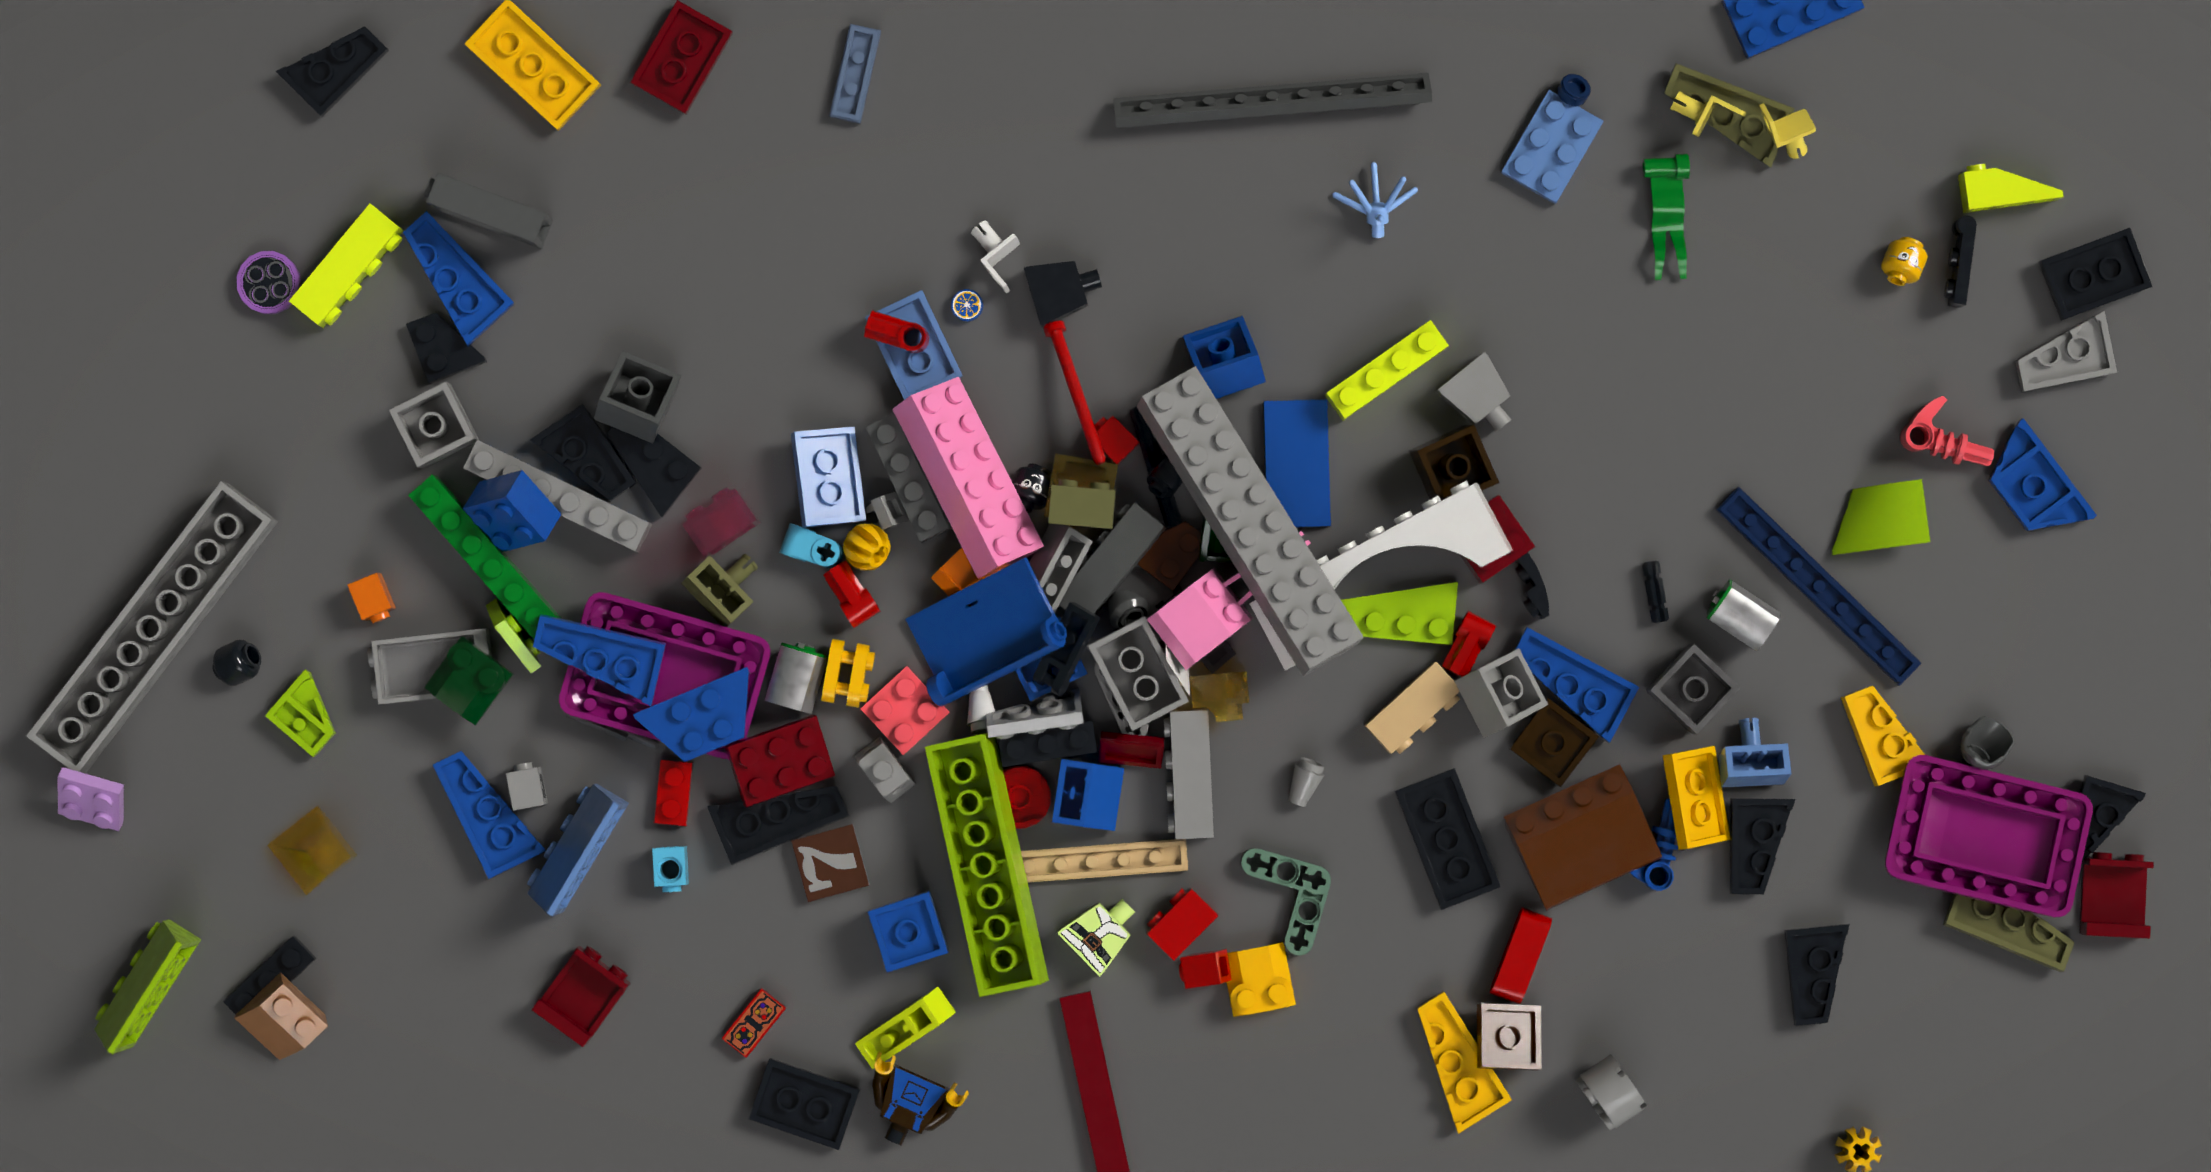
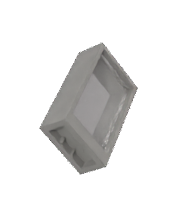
[368,628,493,705]

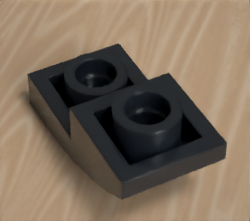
[1515,552,1549,619]

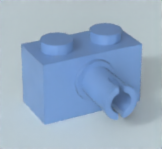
[1718,718,1791,788]

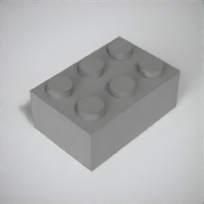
[1088,616,1189,731]

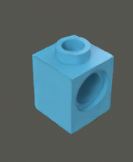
[652,846,689,892]

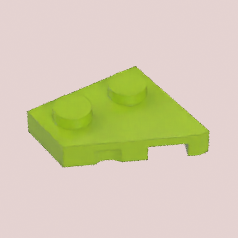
[486,599,541,673]

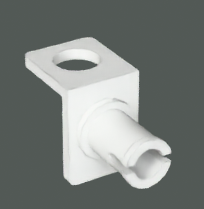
[971,220,1020,294]

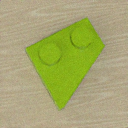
[265,669,336,757]

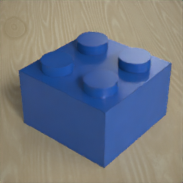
[463,470,561,552]

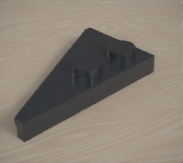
[2079,775,2146,862]

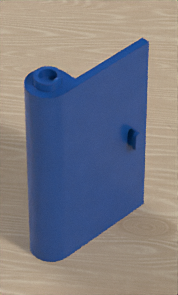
[905,557,1067,707]

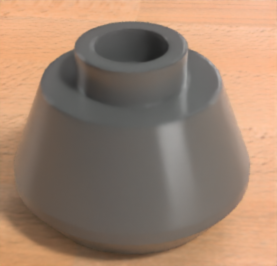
[1107,590,1149,629]

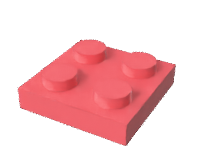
[860,666,950,755]

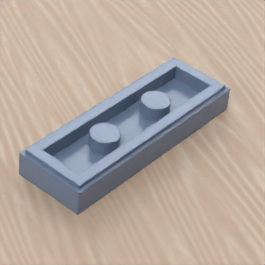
[829,24,881,124]

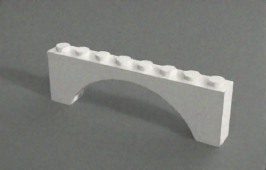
[1249,480,1513,671]

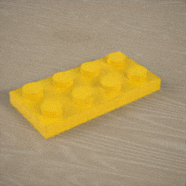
[465,0,601,131]

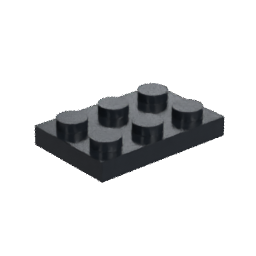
[2039,228,2153,321]
[749,1058,860,1150]

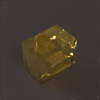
[1190,671,1250,722]

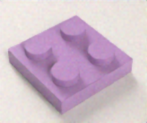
[58,767,124,831]

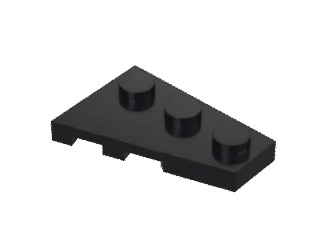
[276,26,389,117]
[1730,798,1796,894]
[1784,924,1850,1026]

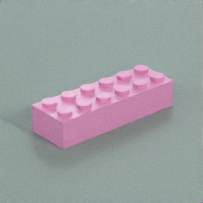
[892,377,1044,579]

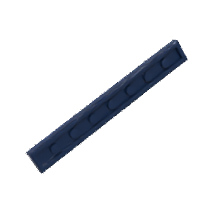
[1716,487,1921,686]

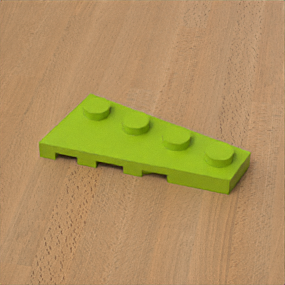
[1341,582,1458,645]

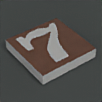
[791,824,870,902]

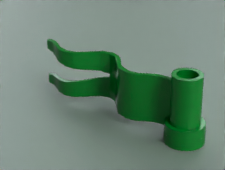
[1643,154,1690,280]

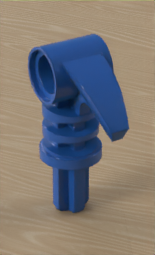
[1629,798,1678,891]

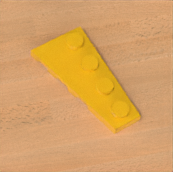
[1417,991,1512,1134]

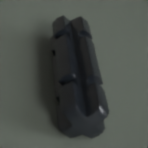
[1642,560,1669,623]

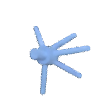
[1332,162,1418,238]

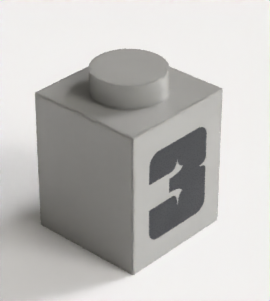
[506,762,548,811]

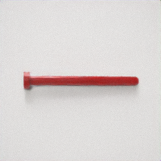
[1043,320,1106,465]

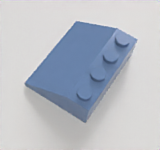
[527,784,629,916]

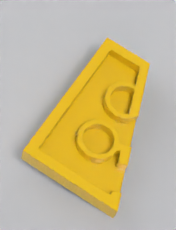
[1841,686,1925,787]

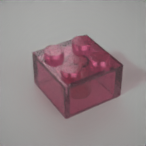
[682,487,761,557]

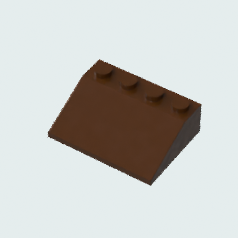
[1504,764,1662,910]

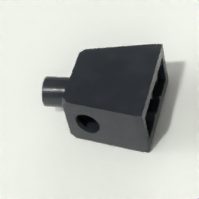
[1024,261,1102,328]

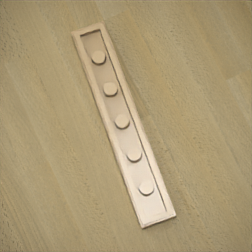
[1021,839,1188,882]

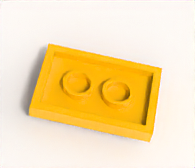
[1662,746,1731,850]

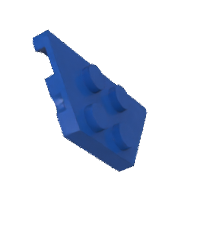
[1988,418,2097,531]
[633,667,750,762]

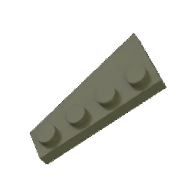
[1664,63,1795,168]
[1943,894,2075,973]

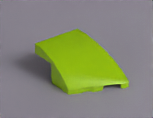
[1831,479,1930,555]

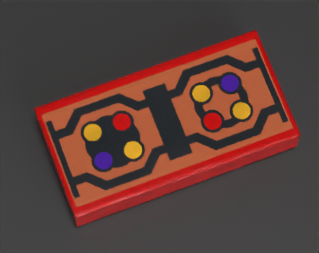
[722,988,787,1058]

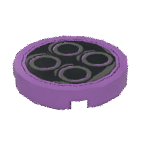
[237,251,301,314]

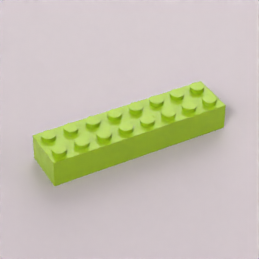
[925,733,1049,997]

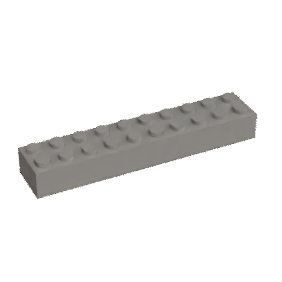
[1136,366,1364,677]
[26,481,278,774]

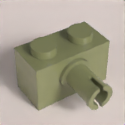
[1048,479,1116,529]
[681,554,758,627]

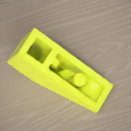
[1958,164,2064,213]
[855,986,956,1070]

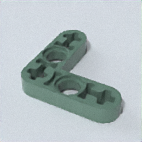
[1241,848,1331,956]

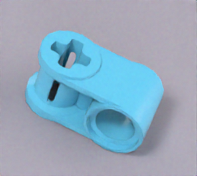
[779,523,843,568]

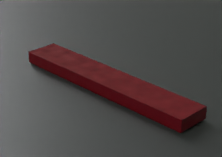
[1060,991,1130,1172]

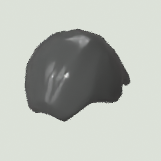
[1960,716,2015,770]

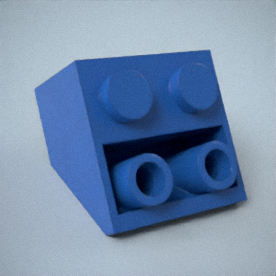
[1052,759,1124,831]

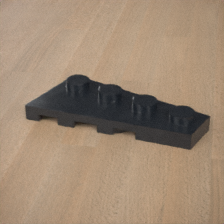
[707,786,850,866]

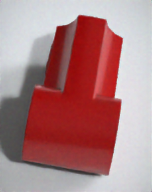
[864,310,930,353]
[823,560,881,628]
[1441,610,1496,677]

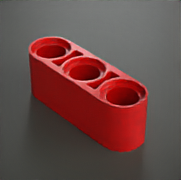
[1490,907,1552,1005]

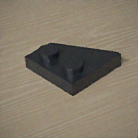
[406,312,487,384]

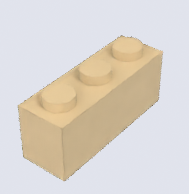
[1364,661,1460,754]

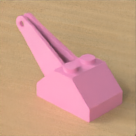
[1147,531,1311,670]

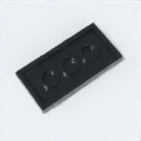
[1395,768,1501,910]

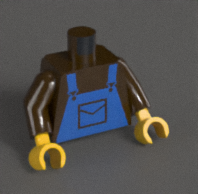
[872,1052,969,1146]

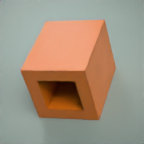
[347,573,396,624]

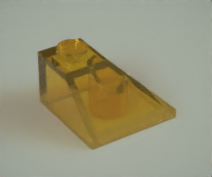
[267,806,357,895]

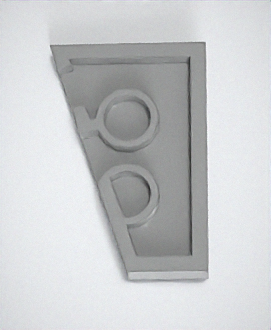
[2015,311,2117,392]
[986,688,1084,739]

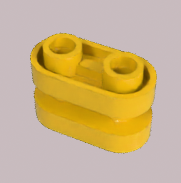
[821,639,875,708]

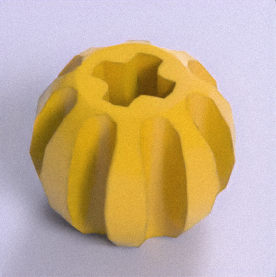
[843,523,891,570]
[1835,1126,1882,1172]

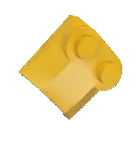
[1227,942,1296,1017]

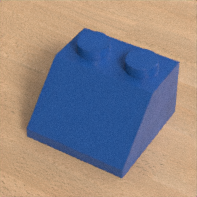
[1183,316,1266,399]

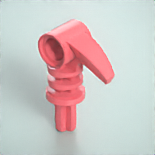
[1900,396,1994,467]

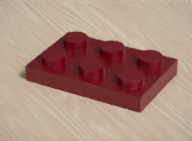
[630,0,733,115]
[725,715,835,807]

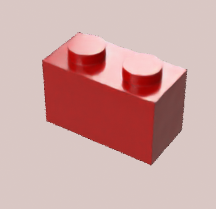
[1146,888,1219,961]

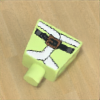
[1057,899,1135,977]

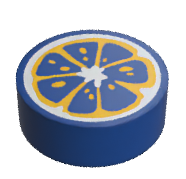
[951,289,983,322]

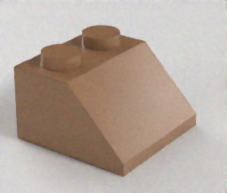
[234,972,328,1060]

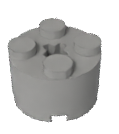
[1575,1054,1647,1130]

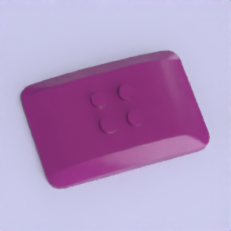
[559,592,771,759]
[1885,755,2093,918]

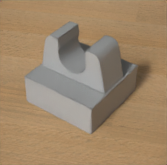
[865,492,909,530]

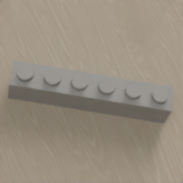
[463,440,653,553]

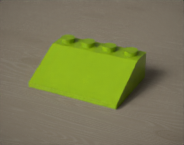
[94,919,202,1054]

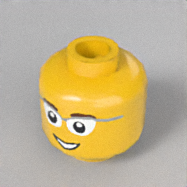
[1881,237,1928,286]

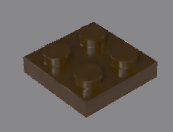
[1509,698,1599,787]

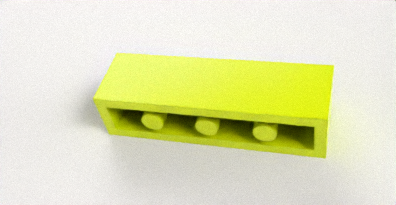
[289,203,404,328]
[1325,320,1449,421]

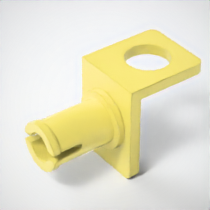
[1670,91,1746,137]
[1759,103,1816,159]

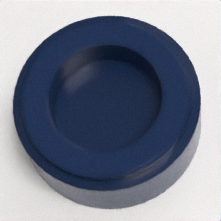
[1557,74,1591,106]

